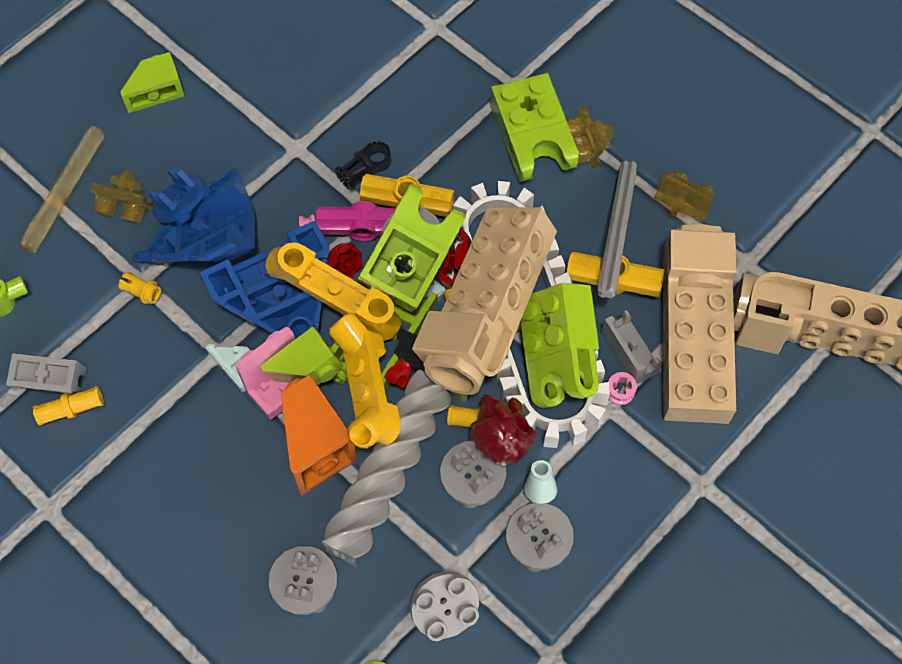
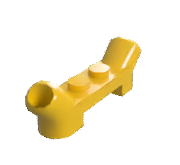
[265,243,402,341]
[329,313,401,449]

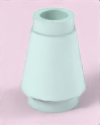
[524,460,557,504]

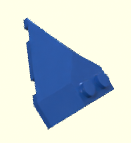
[131,168,255,262]
[199,220,329,339]

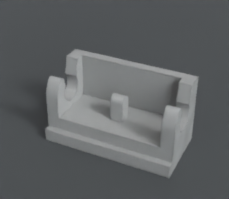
[601,310,662,384]
[6,353,87,394]

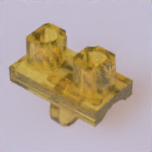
[566,106,615,168]
[90,170,154,224]
[654,170,716,222]

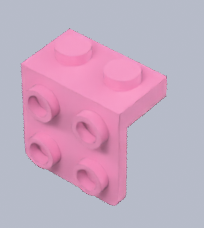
[236,327,295,420]

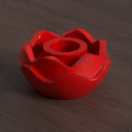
[327,243,362,279]

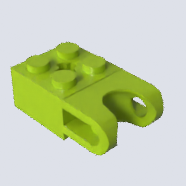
[490,73,579,182]
[356,184,466,312]
[521,283,599,409]

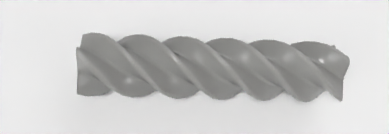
[321,370,451,567]

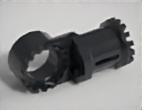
[334,140,392,190]

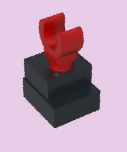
[384,328,425,389]

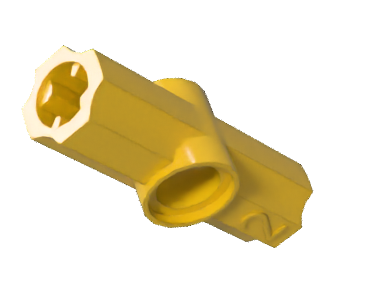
[359,174,455,217]
[567,252,665,297]

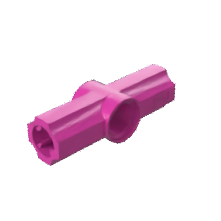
[316,201,396,242]

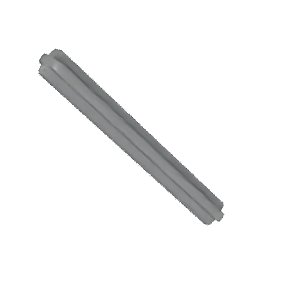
[598,160,637,299]

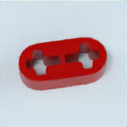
[437,228,472,289]

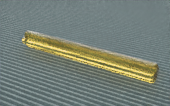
[19,126,104,254]

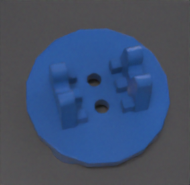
[149,168,210,224]

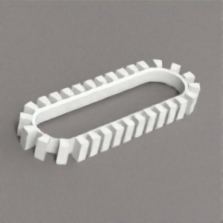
[452,181,610,448]

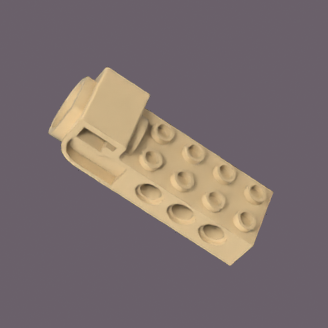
[412,207,557,395]
[663,224,736,424]
[733,272,902,370]

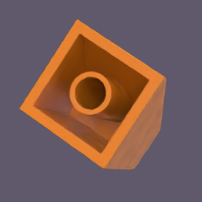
[281,375,358,496]

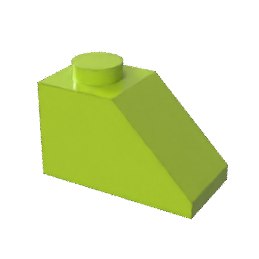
[120,52,184,113]
[260,326,344,386]

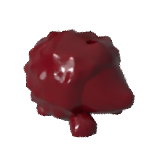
[470,395,536,467]

